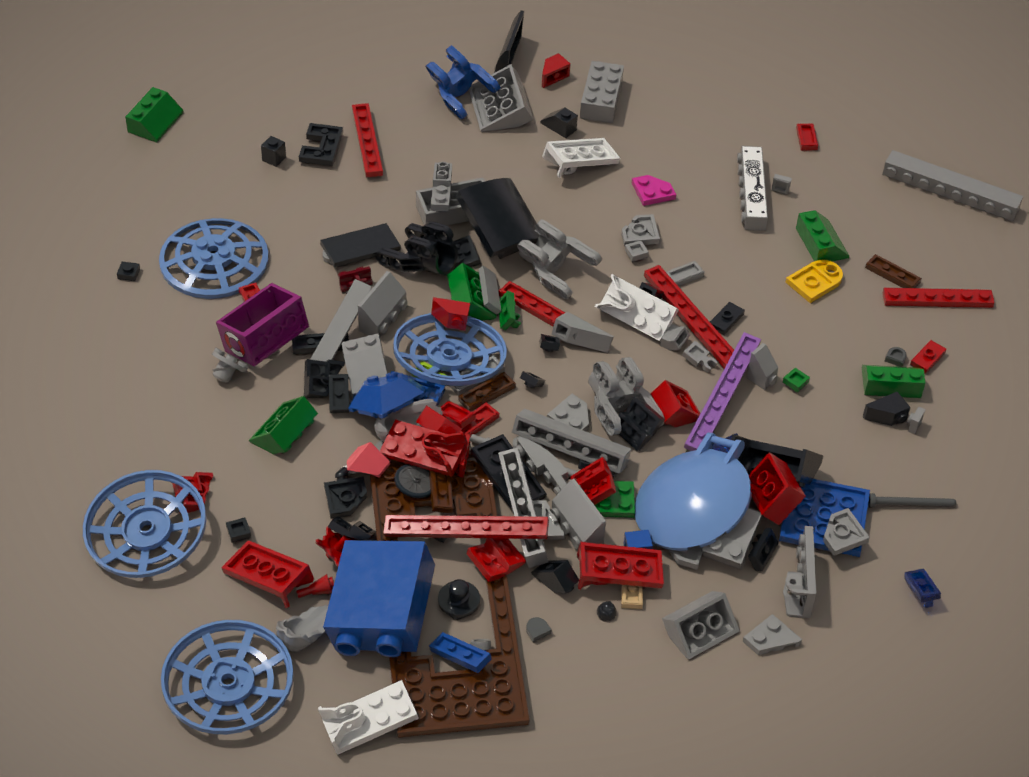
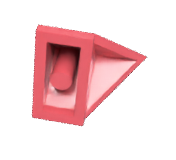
[347,442,391,478]

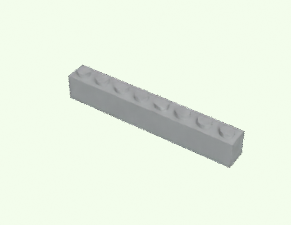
[882,150,1023,221]

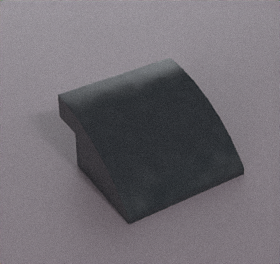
[456,178,539,259]

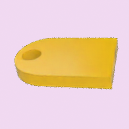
[785,260,843,303]

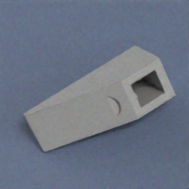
[552,312,614,353]

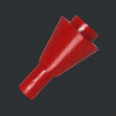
[296,574,334,598]

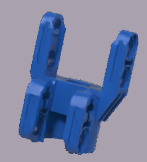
[425,45,501,120]

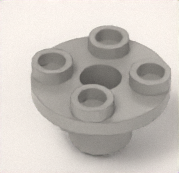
[212,347,249,383]

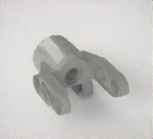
[517,219,602,299]
[588,357,664,436]

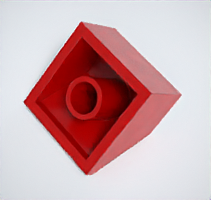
[650,380,701,427]

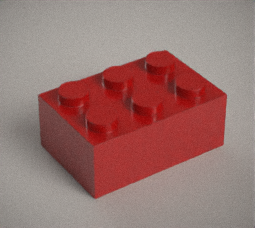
[749,452,806,525]

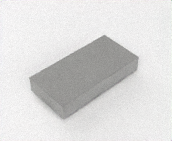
[666,261,705,286]

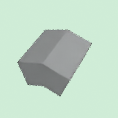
[660,324,690,351]

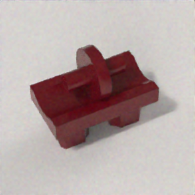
[338,266,373,292]

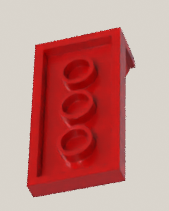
[380,419,468,477]
[221,540,314,609]
[577,542,664,590]

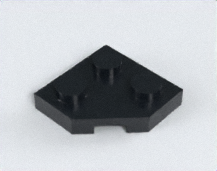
[324,476,367,519]

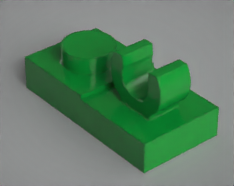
[499,291,521,331]

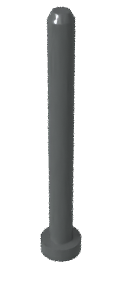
[868,493,956,507]

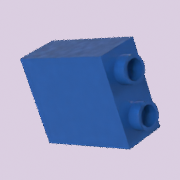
[323,540,435,657]

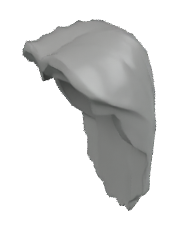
[276,605,328,653]

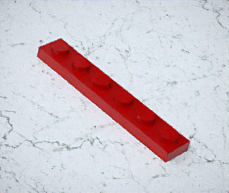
[352,103,383,178]
[882,288,995,308]

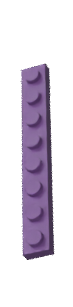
[684,332,761,451]

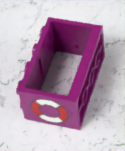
[216,283,310,367]

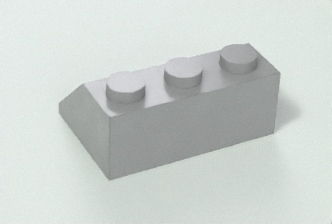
[358,271,408,337]
[551,479,606,549]
[662,591,740,659]

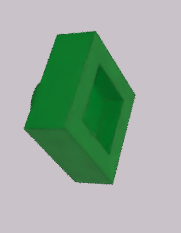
[783,368,810,392]

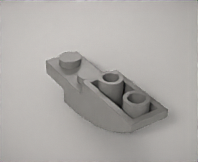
[431,162,452,211]
[516,436,568,495]

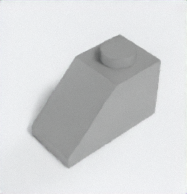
[747,343,779,390]

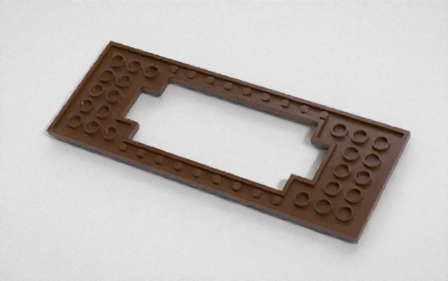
[370,450,530,738]

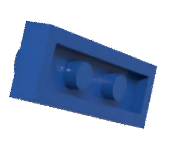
[429,632,492,673]

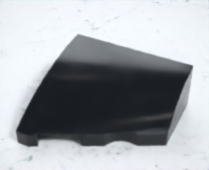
[304,359,345,398]

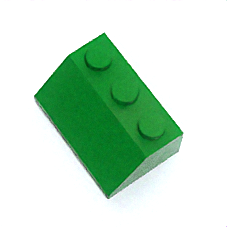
[125,87,184,142]
[796,210,849,261]
[447,263,497,321]
[862,365,925,398]
[249,396,318,454]

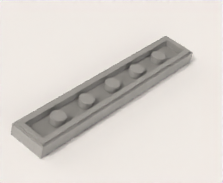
[304,279,372,371]

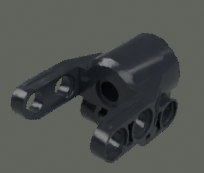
[375,221,458,275]

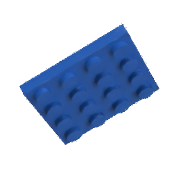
[779,479,870,557]

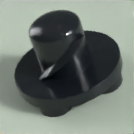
[438,579,480,620]

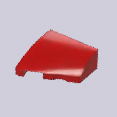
[172,472,213,514]

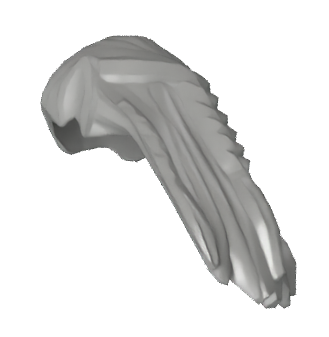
[374,399,443,442]

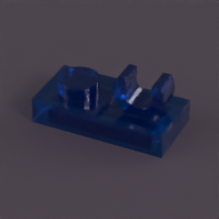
[904,569,941,608]

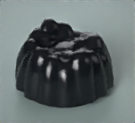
[597,601,617,621]

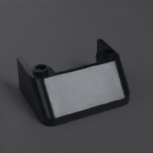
[728,434,823,488]

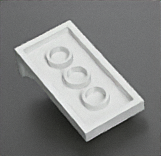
[542,138,621,178]
[594,274,679,342]
[318,680,419,755]

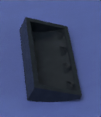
[494,10,524,73]

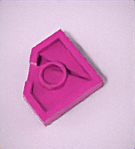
[631,175,676,206]

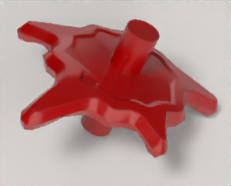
[315,526,355,567]

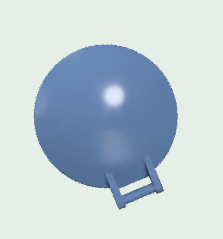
[635,432,752,551]

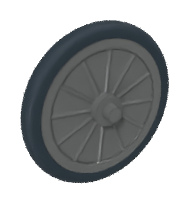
[394,464,431,498]

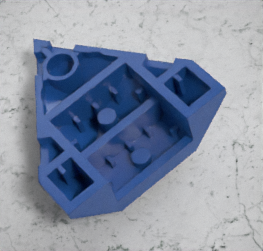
[348,372,426,419]

